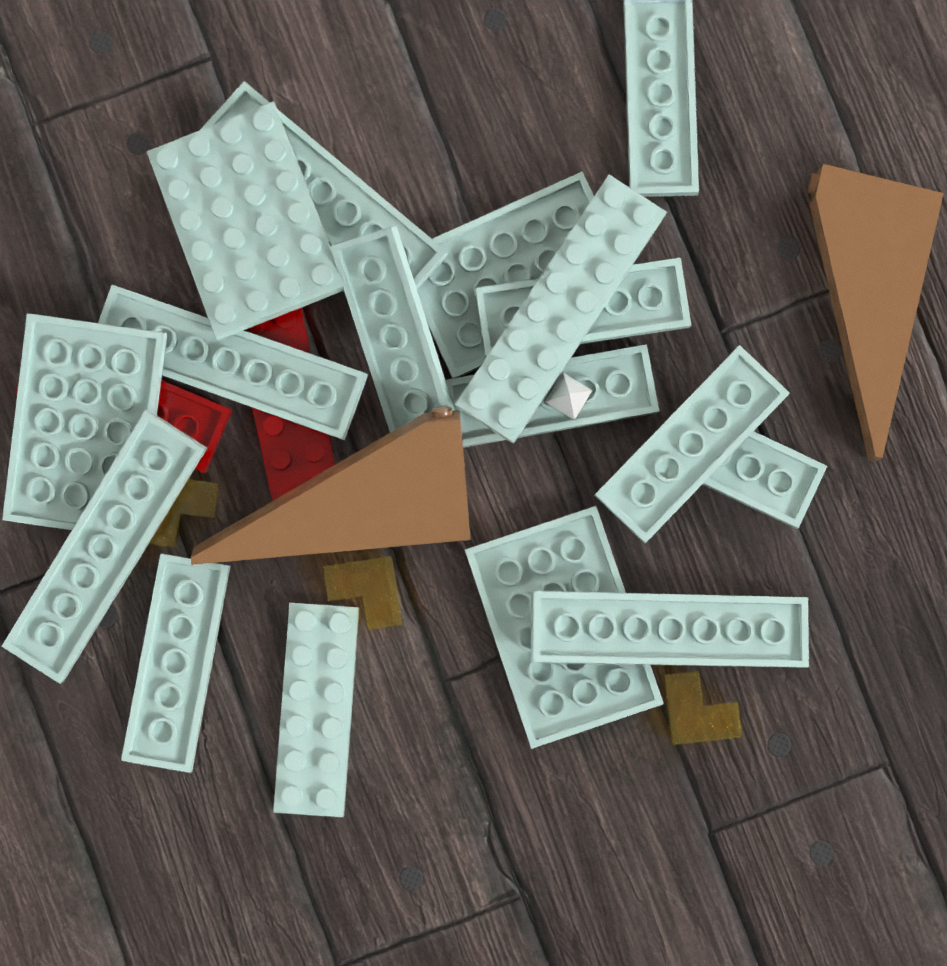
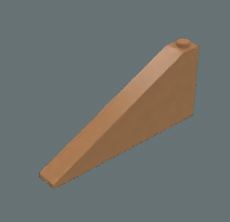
[807,164,944,462]
[191,406,471,565]

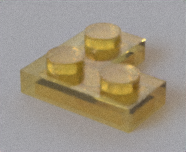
[149,479,220,548]
[323,556,403,630]
[663,671,742,745]

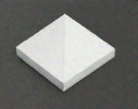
[545,373,592,420]

